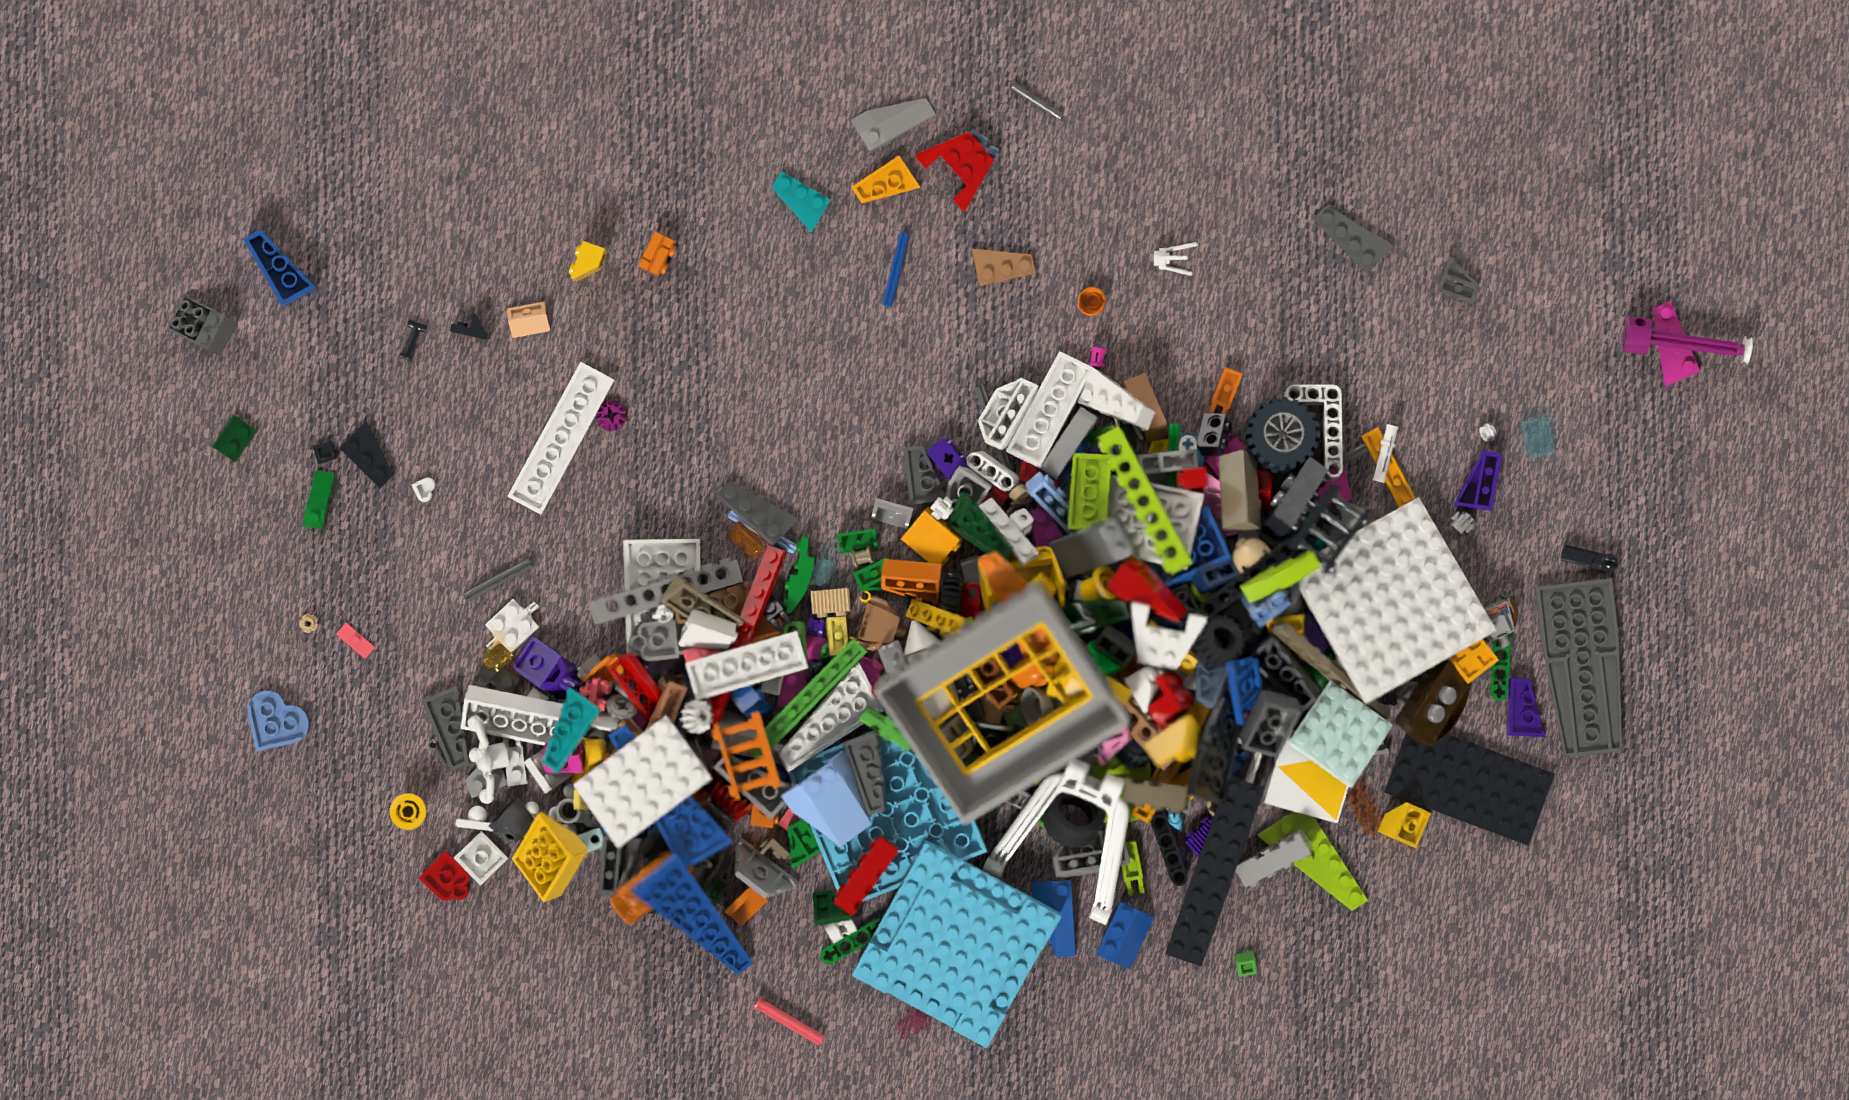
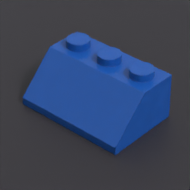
[1096,901,1154,969]

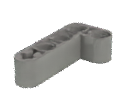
[1040,407,1098,480]

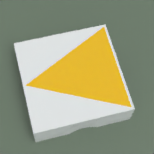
[1261,729,1348,823]

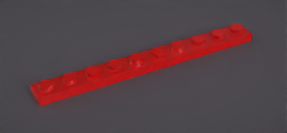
[706,545,787,730]

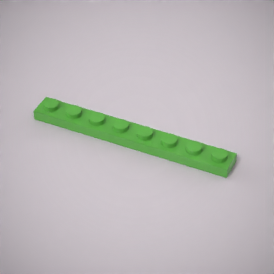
[747,638,867,759]

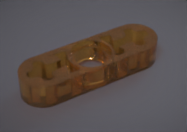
[1345,784,1380,835]

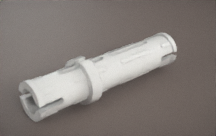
[1372,424,1399,483]

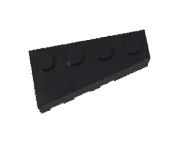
[1248,630,1321,711]

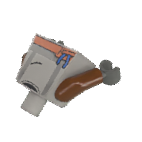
[1483,589,1519,648]

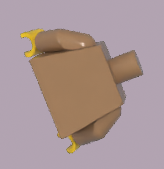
[848,591,906,651]

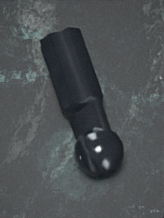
[1560,544,1619,573]

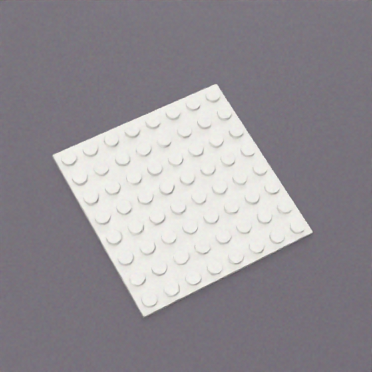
[1299,497,1497,704]

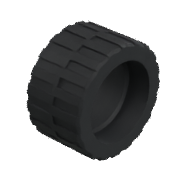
[1043,792,1106,848]

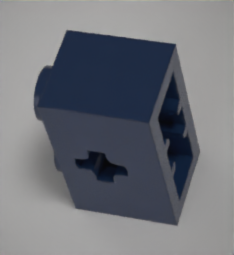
[1192,560,1240,596]

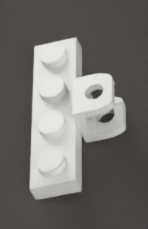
[979,498,1039,566]

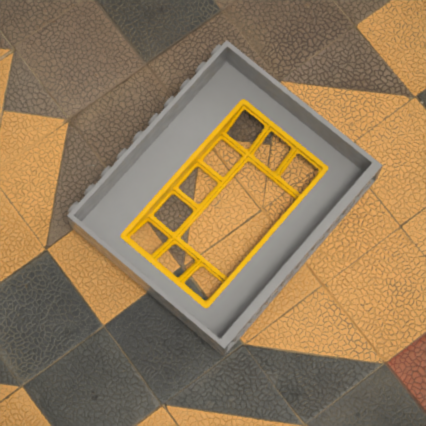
[874,581,1130,825]

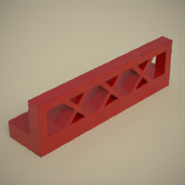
[608,653,662,723]

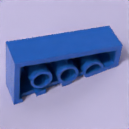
[244,230,316,309]

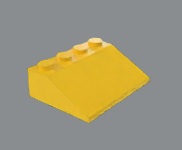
[512,812,589,902]

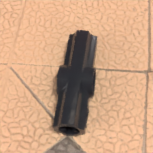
[954,672,986,722]

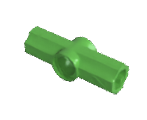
[860,706,911,751]

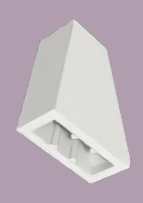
[678,608,738,649]

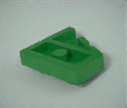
[852,556,888,591]
[1087,639,1125,677]
[788,818,821,869]

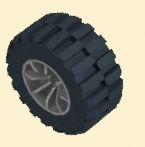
[1244,397,1320,474]

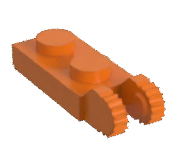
[1208,367,1243,414]

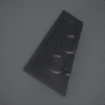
[339,421,394,489]

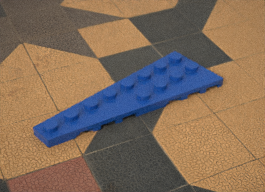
[609,726,733,868]
[630,853,753,975]

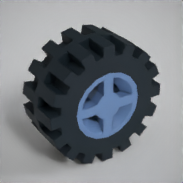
[1115,736,1150,769]

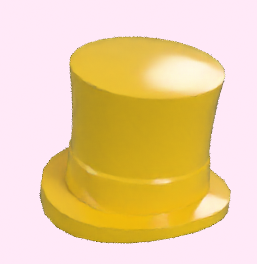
[1080,565,1119,601]
[390,793,426,830]

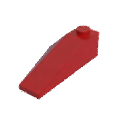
[1106,555,1187,622]

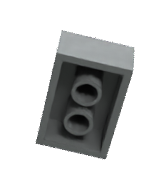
[1239,690,1301,758]

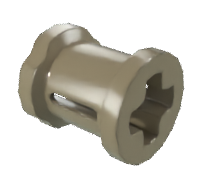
[851,546,874,567]

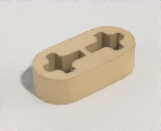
[1009,485,1034,504]

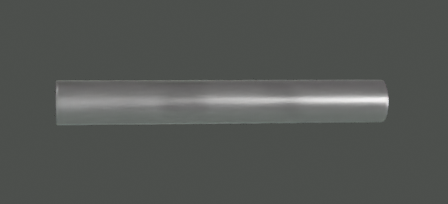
[1011,83,1063,120]

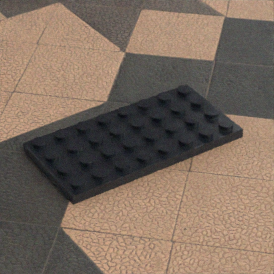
[1384,733,1555,846]

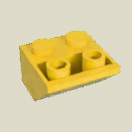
[569,241,607,282]

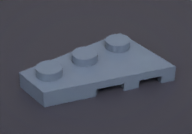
[1195,652,1228,709]

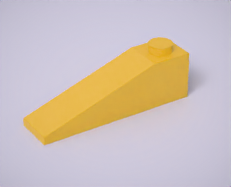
[1046,656,1133,707]

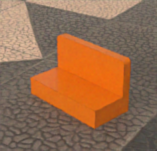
[582,653,624,683]
[725,887,768,926]

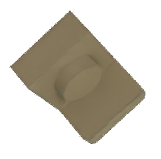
[760,837,790,860]

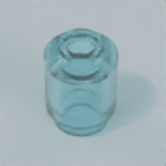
[811,558,835,587]

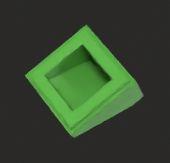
[1234,951,1258,977]

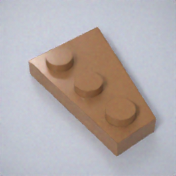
[971,249,1036,286]

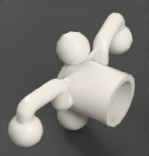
[468,716,509,804]
[525,784,602,834]

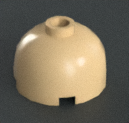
[1232,538,1271,574]

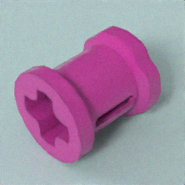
[1088,347,1107,369]

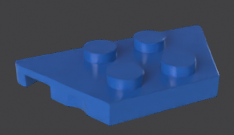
[1226,657,1263,725]

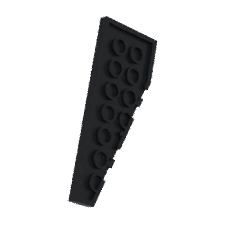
[1186,650,1250,805]

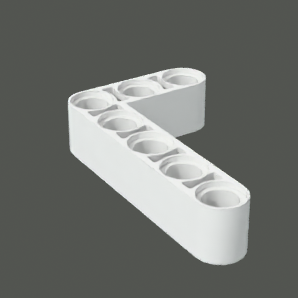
[1284,385,1343,481]

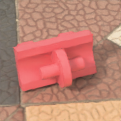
[579,674,612,711]

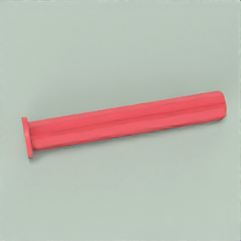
[753,996,824,1045]

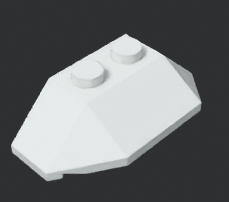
[978,378,1038,450]

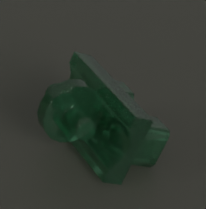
[702,875,725,907]

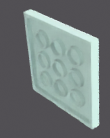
[1288,681,1393,788]

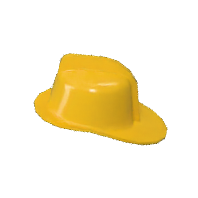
[584,735,607,776]

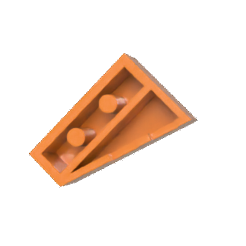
[881,559,942,607]

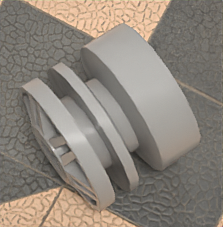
[1021,685,1061,726]

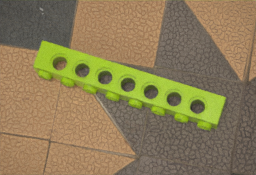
[1098,426,1193,574]

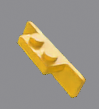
[906,599,966,636]

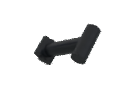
[399,319,428,362]

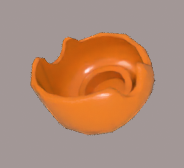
[1077,287,1106,316]

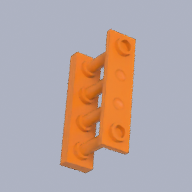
[711,711,781,800]

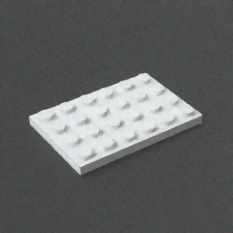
[1108,475,1204,570]
[623,539,701,656]
[574,716,712,848]

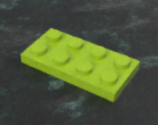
[1068,453,1111,531]

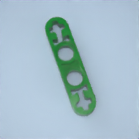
[1490,633,1511,701]
[820,918,882,964]

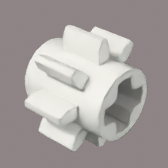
[930,497,954,520]

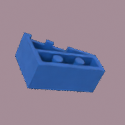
[730,684,774,721]

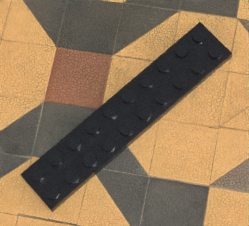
[1165,776,1265,966]

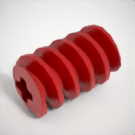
[710,779,753,821]

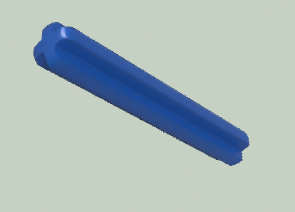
[882,232,910,307]

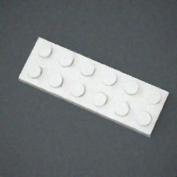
[1006,351,1092,468]
[685,631,808,700]

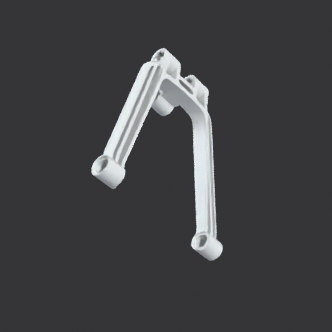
[982,759,1129,925]

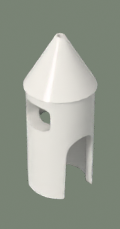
[904,620,959,720]

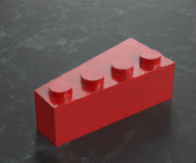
[834,835,900,915]

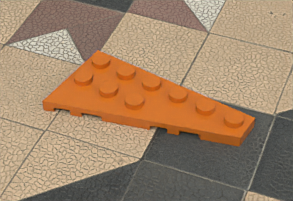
[978,551,1079,658]

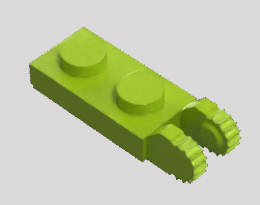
[1121,840,1145,896]

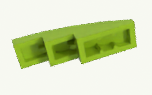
[1241,550,1322,603]

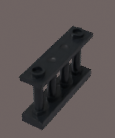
[1286,483,1371,574]

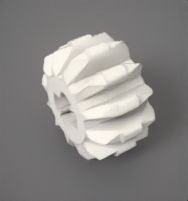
[681,700,713,733]

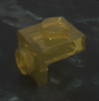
[482,642,514,672]

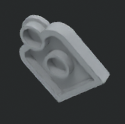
[628,619,679,661]

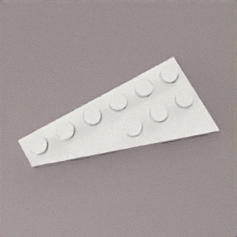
[778,662,884,771]

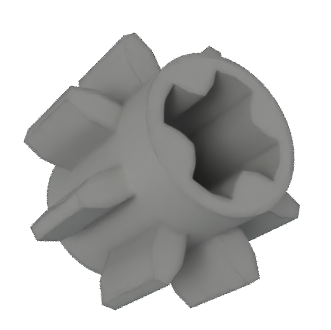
[1451,510,1474,534]

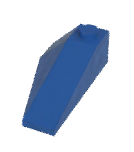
[1032,879,1076,957]

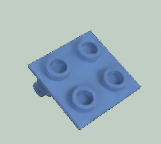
[1240,590,1291,627]

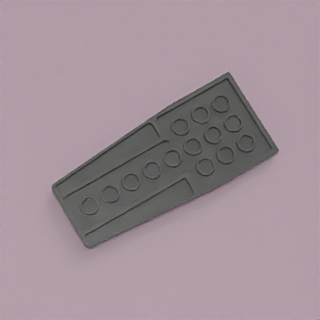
[1535,578,1622,757]

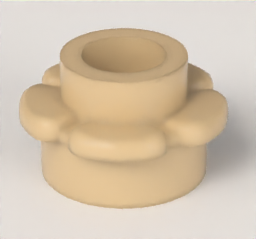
[299,614,318,633]

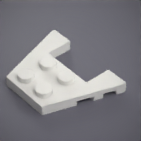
[1131,602,1207,670]

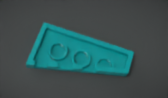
[542,687,602,773]

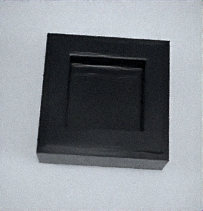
[313,441,337,464]

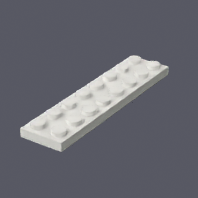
[507,362,615,515]

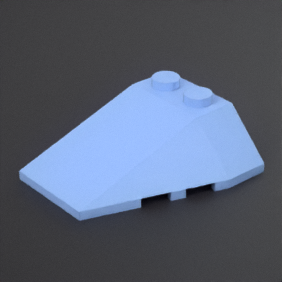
[781,750,872,847]

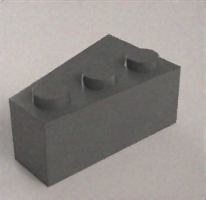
[598,835,645,895]

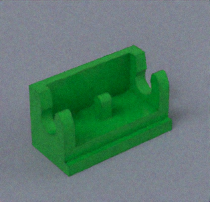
[837,529,878,553]

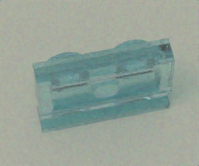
[1520,416,1556,459]

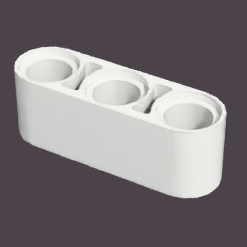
[967,451,1020,491]

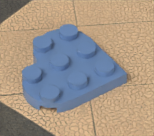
[248,691,309,752]

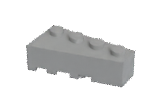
[1236,828,1313,888]

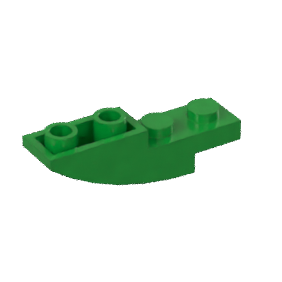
[783,537,815,613]

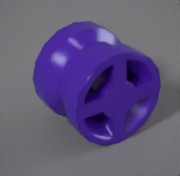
[806,616,825,638]

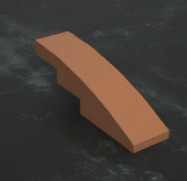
[645,681,687,731]

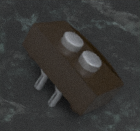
[1394,661,1471,746]

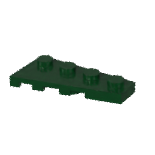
[947,492,1014,562]
[1056,598,1132,635]

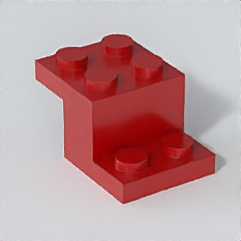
[1147,672,1195,731]

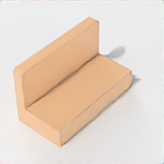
[507,302,550,338]

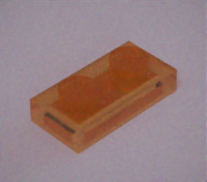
[726,521,767,561]

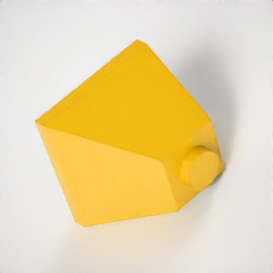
[1377,802,1431,848]

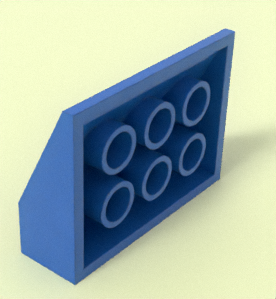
[1149,506,1233,591]

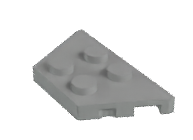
[735,837,799,899]

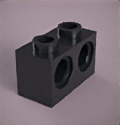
[1197,413,1232,456]

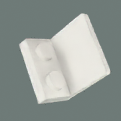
[524,749,575,794]

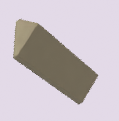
[1218,450,1261,531]
[660,576,744,628]

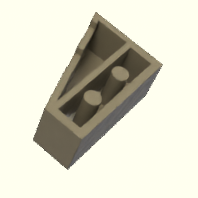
[1123,778,1190,813]

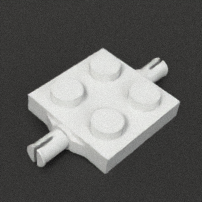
[485,599,540,653]

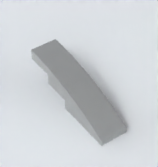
[1118,449,1198,476]

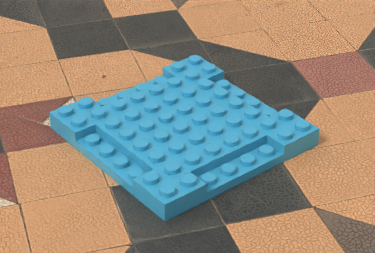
[788,718,988,902]
[852,840,1061,1048]

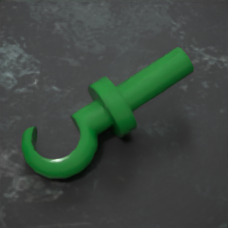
[819,643,829,666]

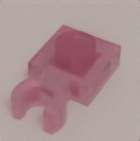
[895,1009,931,1039]

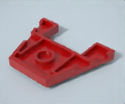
[915,131,995,212]

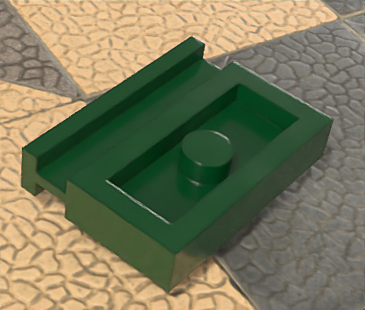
[212,415,257,462]

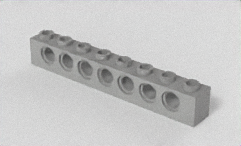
[588,557,743,624]

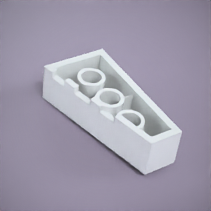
[1077,367,1155,430]

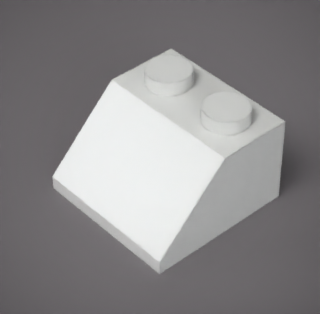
[1125,665,1166,713]

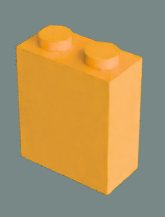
[901,507,963,566]

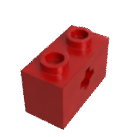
[1176,467,1208,489]

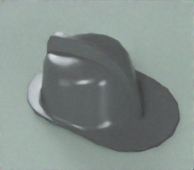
[1275,581,1302,618]

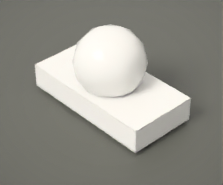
[456,806,493,831]

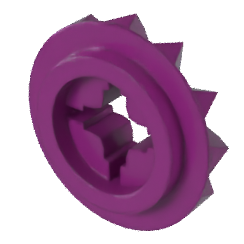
[596,400,627,431]

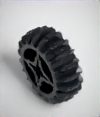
[939,573,964,616]

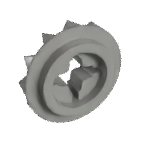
[606,694,637,721]

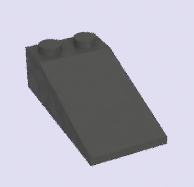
[1049,513,1136,577]

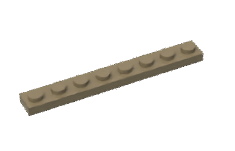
[1272,624,1390,719]

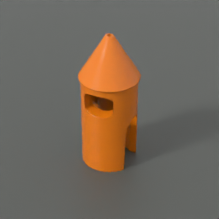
[610,852,696,925]

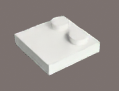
[454,831,508,886]

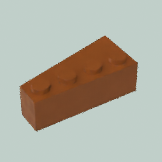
[968,656,1016,710]

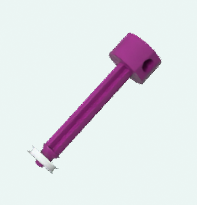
[1622,316,1752,365]

